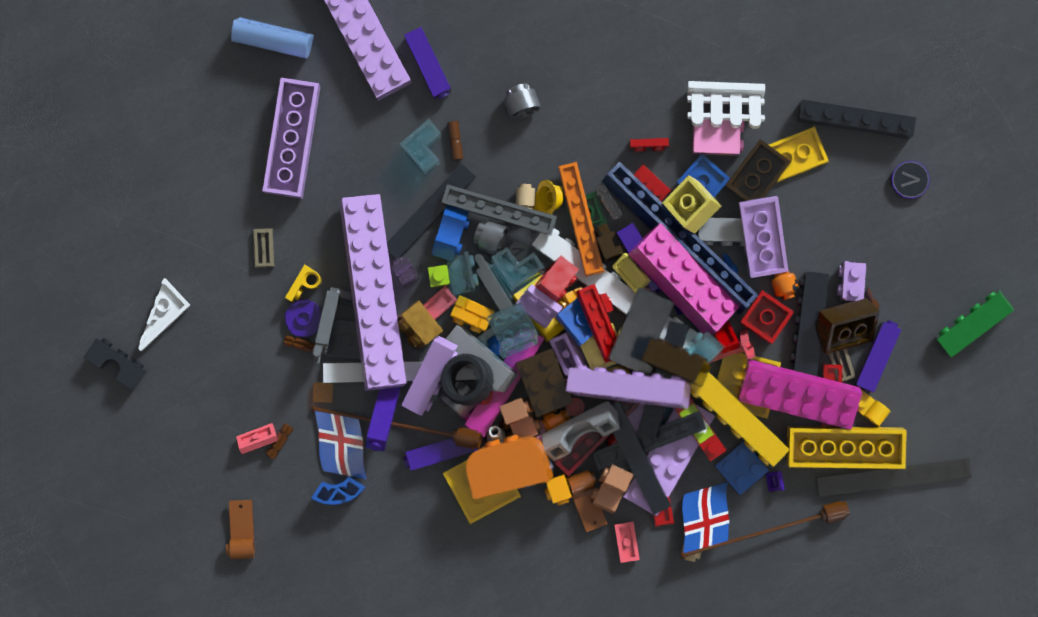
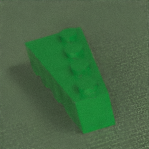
[937,290,1014,357]

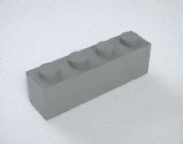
[697,218,745,247]
[446,325,518,392]

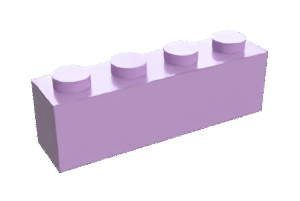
[401,335,458,416]

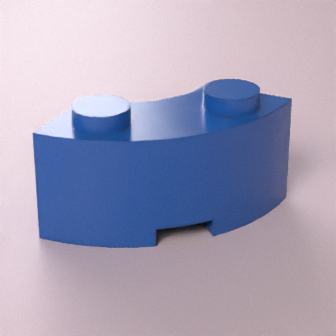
[431,206,471,261]
[311,476,366,505]

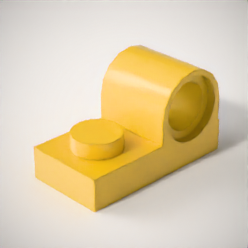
[285,264,322,302]
[857,389,891,427]

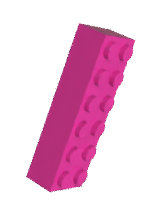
[628,223,739,337]
[737,359,862,429]

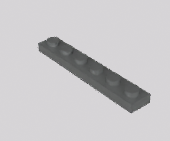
[441,184,557,236]

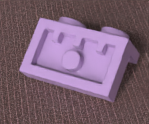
[837,261,866,301]
[515,284,562,328]

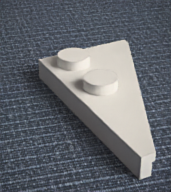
[138,278,191,351]

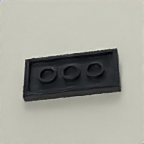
[607,287,674,373]
[325,320,404,360]

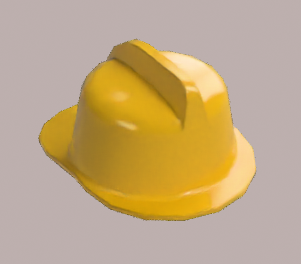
[532,180,563,215]

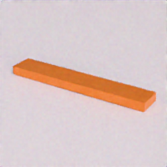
[558,162,604,277]

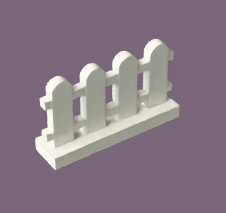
[687,81,765,129]

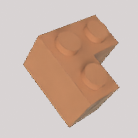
[500,398,542,438]
[591,465,633,514]

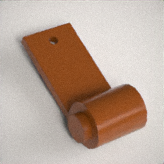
[566,470,607,532]
[226,500,255,559]

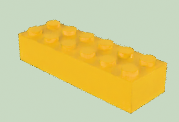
[688,372,789,467]
[787,426,906,469]

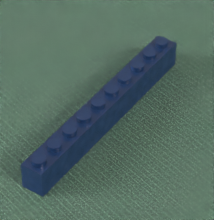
[601,162,758,314]

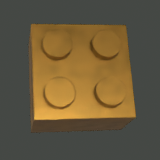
[397,301,443,349]

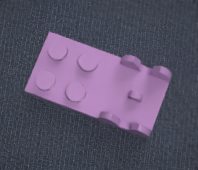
[739,196,788,278]

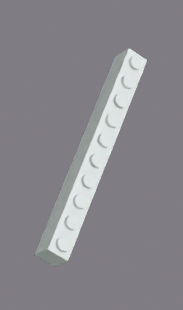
[532,228,701,354]

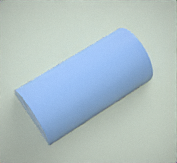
[231,18,314,59]

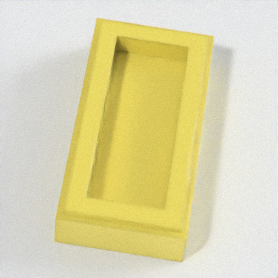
[612,253,651,294]

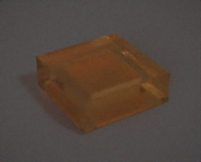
[313,382,333,403]

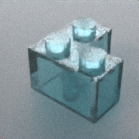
[400,119,442,175]
[491,247,545,293]
[685,331,724,363]

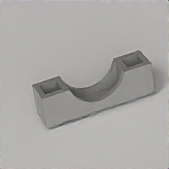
[542,401,620,461]

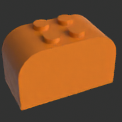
[466,434,554,499]

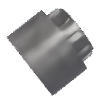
[504,83,541,119]
[474,219,509,256]
[438,381,476,420]

